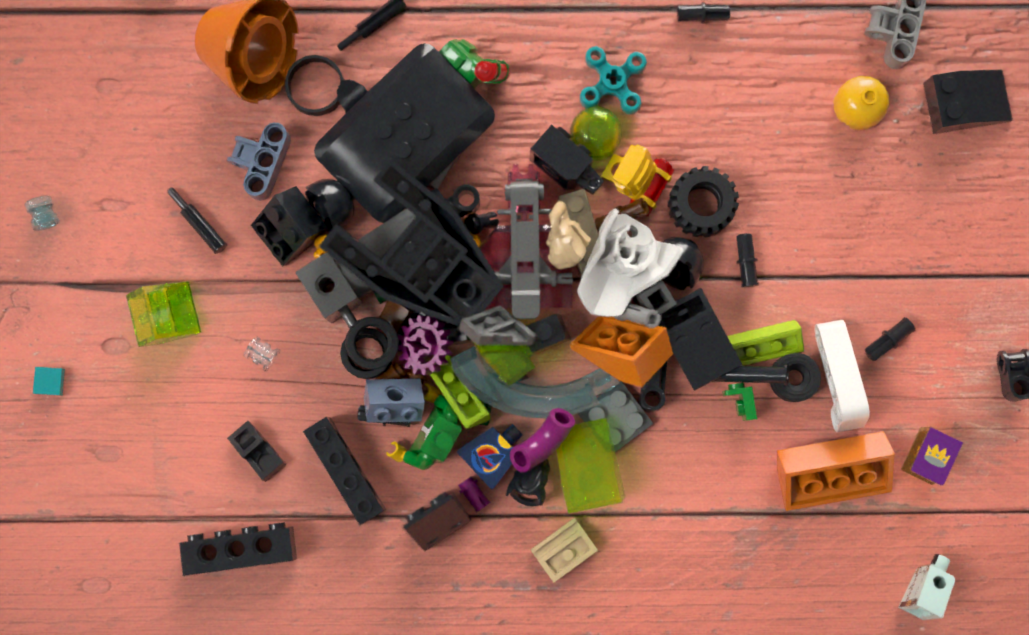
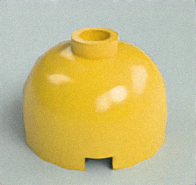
[834,76,889,130]

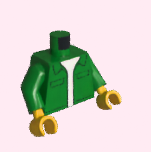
[386,383,462,470]

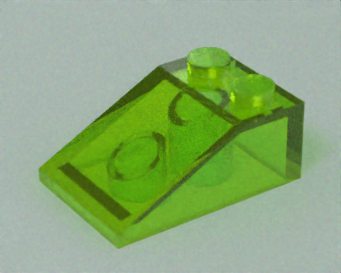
[557,417,626,514]

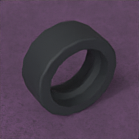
[345,317,399,369]
[340,328,392,380]

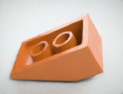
[569,316,673,387]

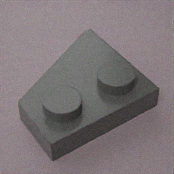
[459,306,537,345]

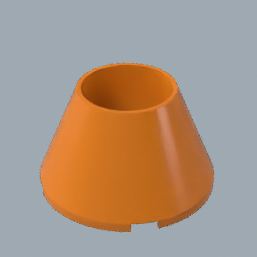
[195,0,299,104]

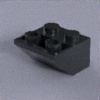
[251,186,329,267]

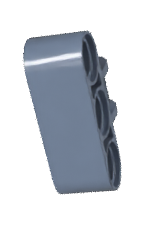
[226,122,291,201]

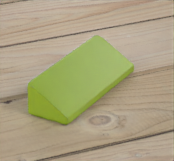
[727,320,804,366]
[428,355,491,429]

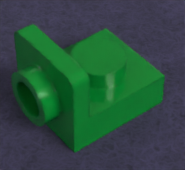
[722,383,757,421]

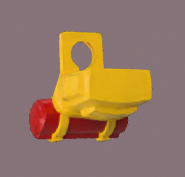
[602,145,674,216]

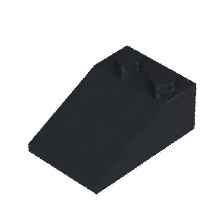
[923,70,1013,134]

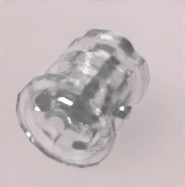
[243,336,280,372]

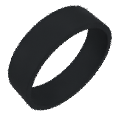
[285,55,344,116]

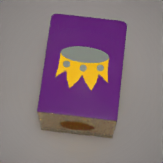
[901,427,963,485]

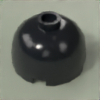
[305,179,355,233]
[661,237,704,290]

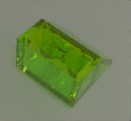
[126,281,201,347]

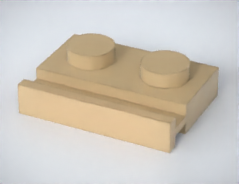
[531,518,598,582]

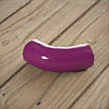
[510,408,575,472]

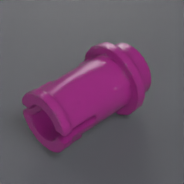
[458,476,491,513]

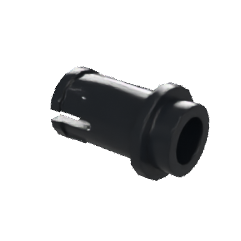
[464,212,499,235]

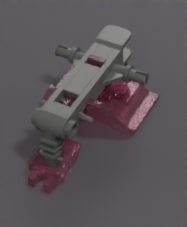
[480,164,573,319]

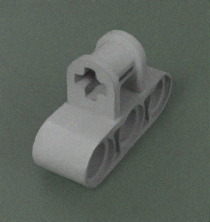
[864,0,926,69]

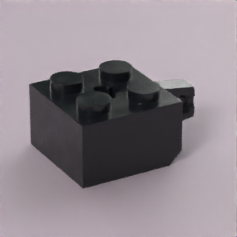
[530,124,604,195]

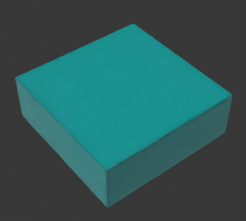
[33,367,65,396]

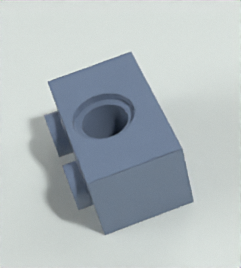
[363,379,425,423]

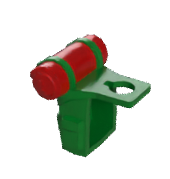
[439,39,510,89]

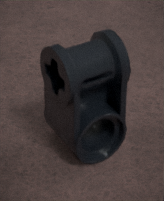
[997,349,1029,402]

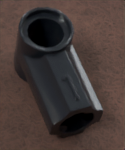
[638,361,667,413]

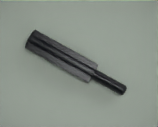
[337,0,407,51]
[167,187,227,254]

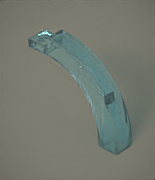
[450,346,620,418]

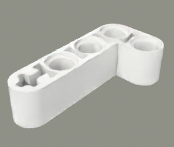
[815,320,870,432]

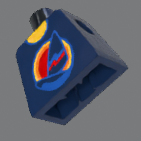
[456,424,523,490]

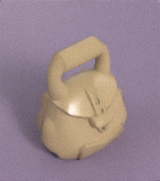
[546,202,591,269]

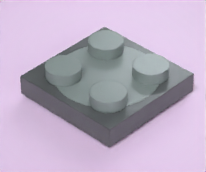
[578,381,653,456]

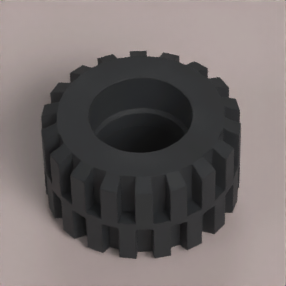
[668,166,739,238]

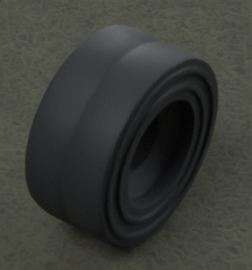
[770,353,821,402]

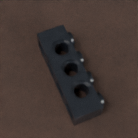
[303,417,386,525]
[179,522,297,576]

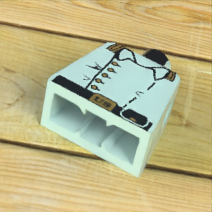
[898,554,955,620]

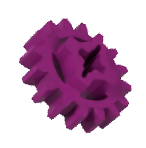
[398,315,454,375]

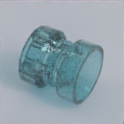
[24,196,60,231]

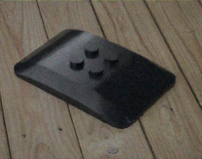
[314,43,495,223]

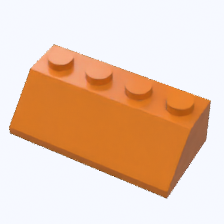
[777,431,895,511]

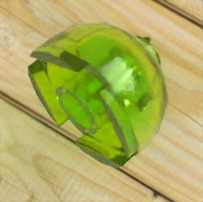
[569,106,622,161]

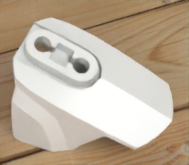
[577,208,683,317]

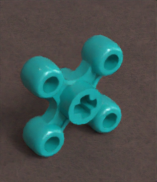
[579,46,647,115]

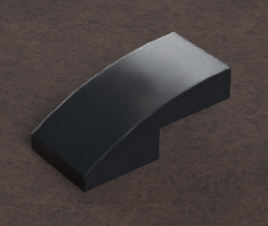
[227,421,286,482]

